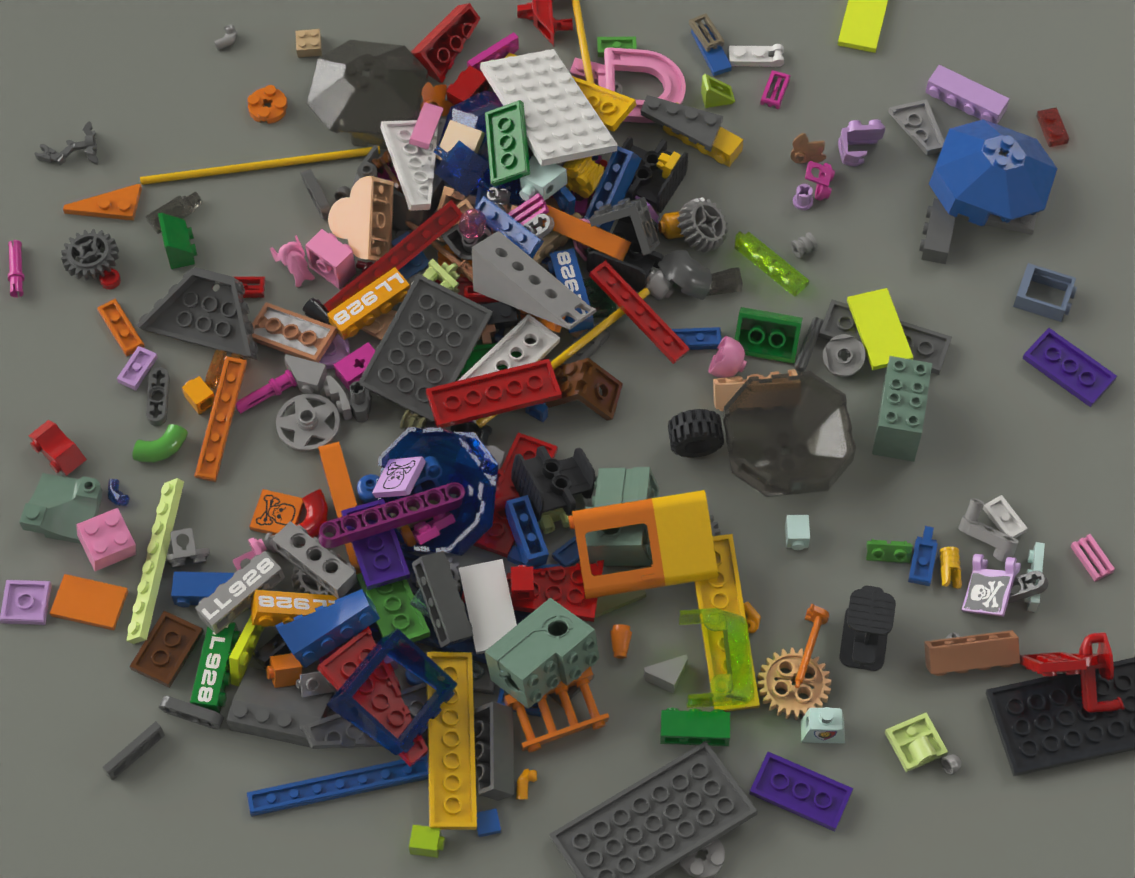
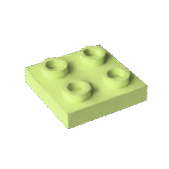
[885,712,948,772]

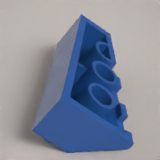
[275,589,380,668]

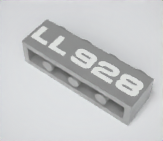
[195,551,285,635]

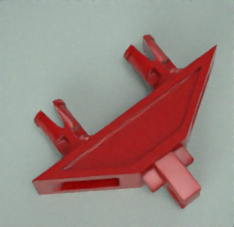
[517,0,573,46]

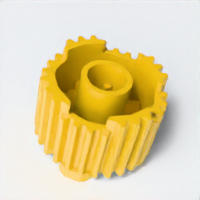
[563,156,605,198]

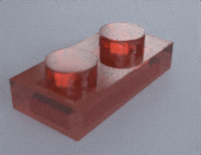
[1036,107,1069,147]

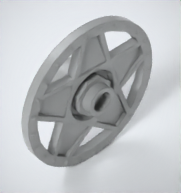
[276,394,340,452]

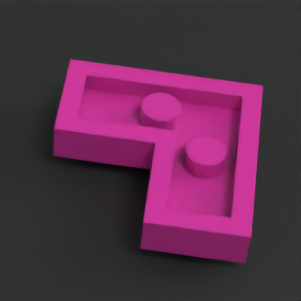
[412,512,456,545]

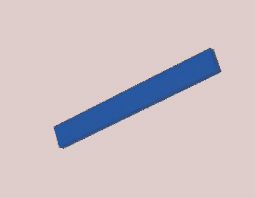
[247,754,428,817]

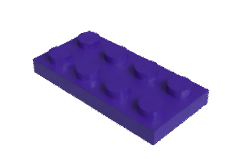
[1022,328,1117,407]
[341,499,410,590]
[749,752,853,832]

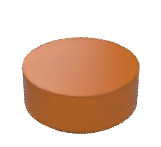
[400,525,416,548]

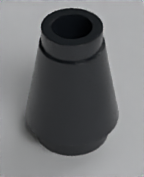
[302,298,330,325]

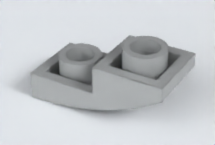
[324,375,353,421]

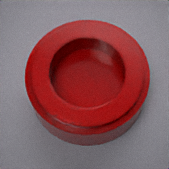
[99,268,121,290]

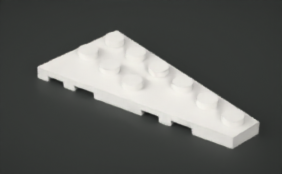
[380,120,439,211]

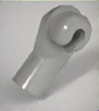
[214,24,237,50]

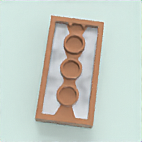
[252,302,338,363]

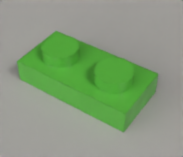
[597,36,637,57]

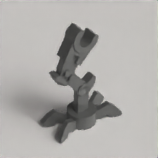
[34,121,98,165]

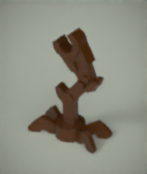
[372,150,404,194]

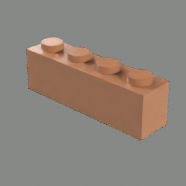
[924,630,1020,676]

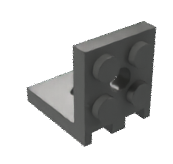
[589,197,660,255]

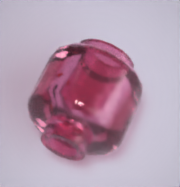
[459,209,487,239]

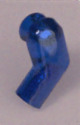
[108,479,130,506]

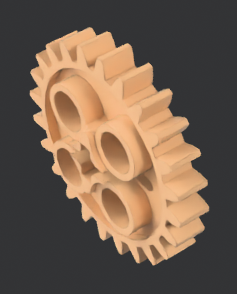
[757,648,831,720]

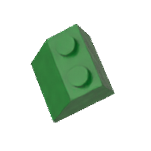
[158,213,197,269]

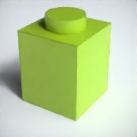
[409,825,445,858]

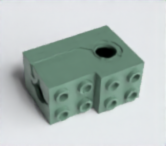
[872,356,932,462]
[585,467,659,566]
[485,598,600,709]

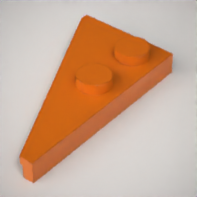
[63,184,142,221]

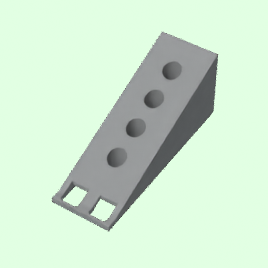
[472,231,596,329]

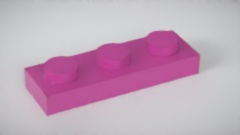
[467,32,519,72]

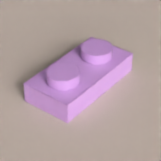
[117,346,158,390]

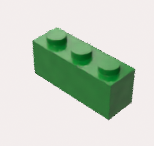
[660,708,730,746]

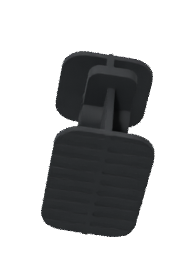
[621,137,688,213]
[587,216,664,292]
[511,446,596,522]
[839,585,896,671]

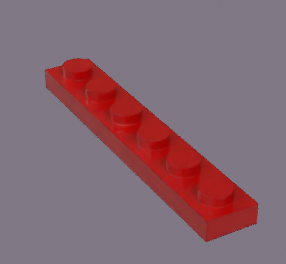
[589,260,690,364]

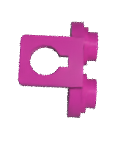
[805,161,835,201]

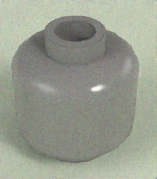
[645,269,675,300]

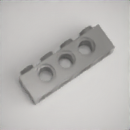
[272,521,357,599]

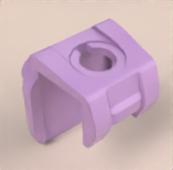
[838,119,885,166]

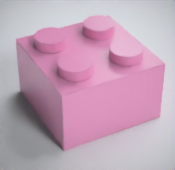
[305,229,356,289]
[76,508,136,571]

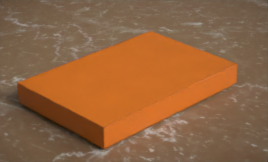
[50,574,129,631]

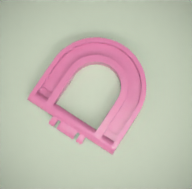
[598,48,686,123]

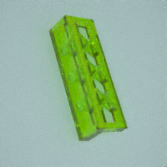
[734,231,809,297]

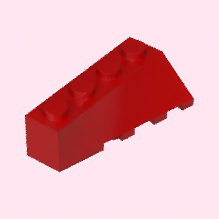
[408,3,481,83]

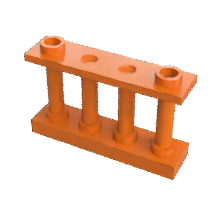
[504,666,609,753]

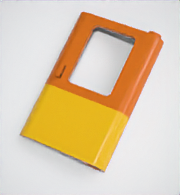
[568,490,718,599]

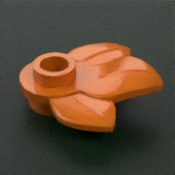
[421,82,454,116]

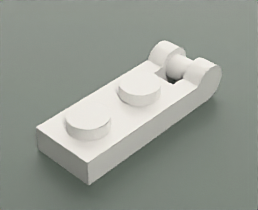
[729,44,784,67]

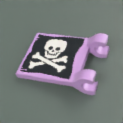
[962,554,1021,617]

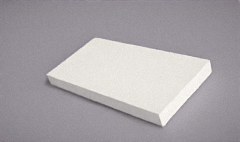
[459,559,517,654]

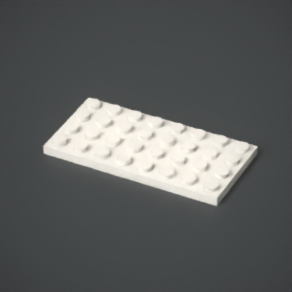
[480,49,618,166]

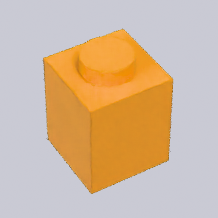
[182,376,215,415]

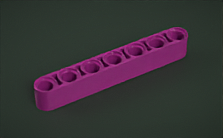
[318,482,465,549]

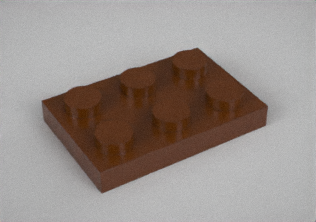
[130,611,204,688]

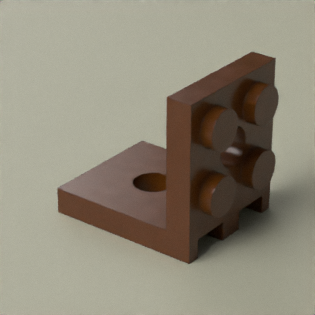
[545,358,623,421]

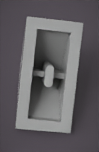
[643,654,688,693]

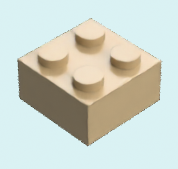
[295,29,322,58]

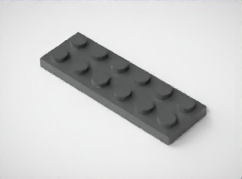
[818,299,952,375]

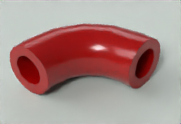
[296,489,328,546]

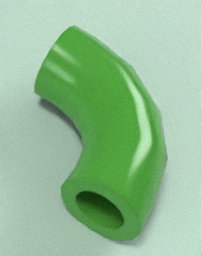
[132,424,188,463]

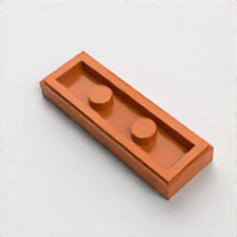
[97,298,145,357]

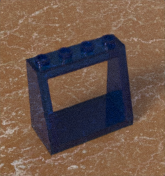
[327,628,457,755]

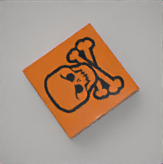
[249,489,304,535]

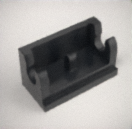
[252,633,291,670]

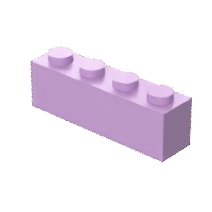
[925,65,1010,124]

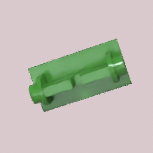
[866,539,913,563]

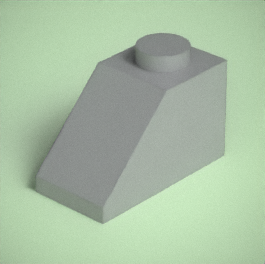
[284,355,328,395]

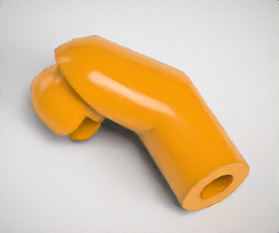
[744,601,761,633]
[516,768,537,799]

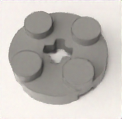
[823,334,866,377]
[679,839,725,878]

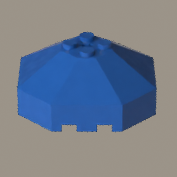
[929,119,1058,226]

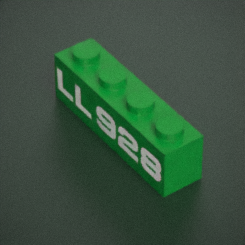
[190,622,241,714]

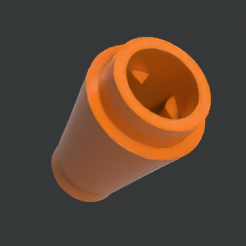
[610,624,632,659]

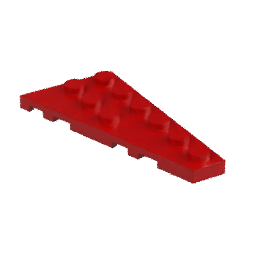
[317,626,428,767]

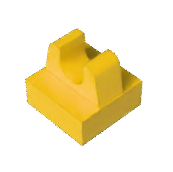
[656,151,681,179]

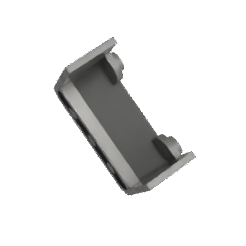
[350,145,445,231]

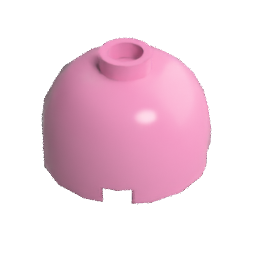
[708,336,747,378]

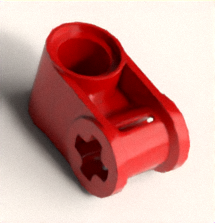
[485,468,516,513]

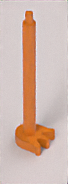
[795,604,829,688]

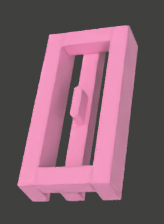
[1070,534,1115,582]

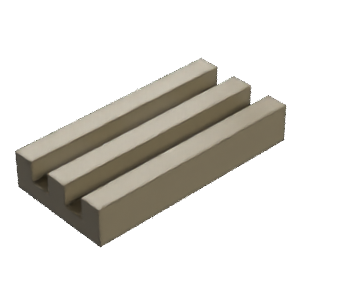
[689,13,724,52]

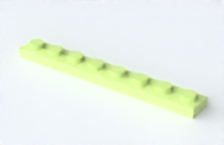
[126,478,184,644]

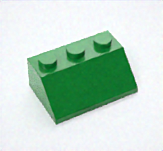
[735,307,803,363]

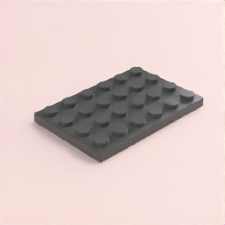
[359,274,493,423]

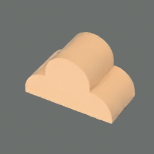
[328,176,394,262]

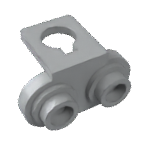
[166,528,210,568]

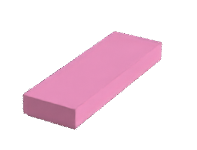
[409,102,444,149]

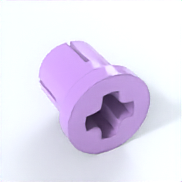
[793,184,813,210]

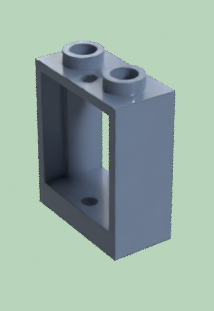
[1013,263,1077,322]

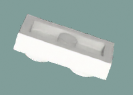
[983,495,1028,538]

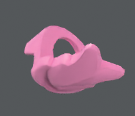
[270,235,315,287]

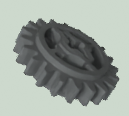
[61,229,119,281]

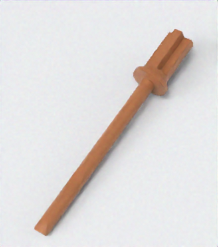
[405,221,473,283]

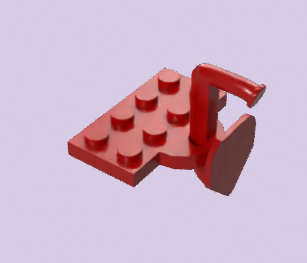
[1019,632,1124,712]

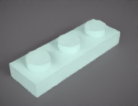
[1024,542,1045,612]

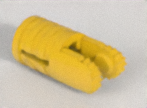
[939,547,962,589]

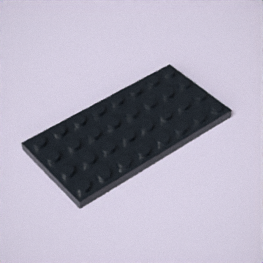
[986,657,1135,777]

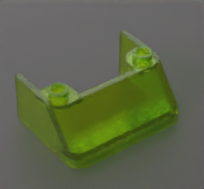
[679,608,754,708]

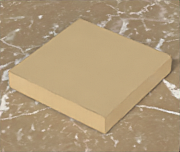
[435,120,486,171]

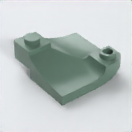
[19,473,102,544]

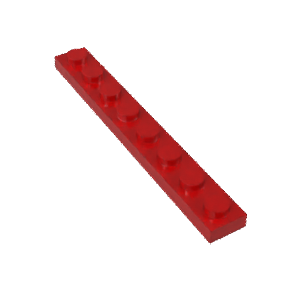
[323,200,464,312]

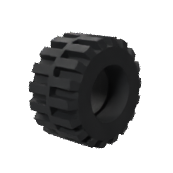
[668,409,724,458]

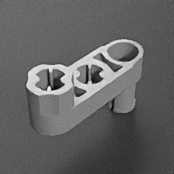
[958,498,1019,562]

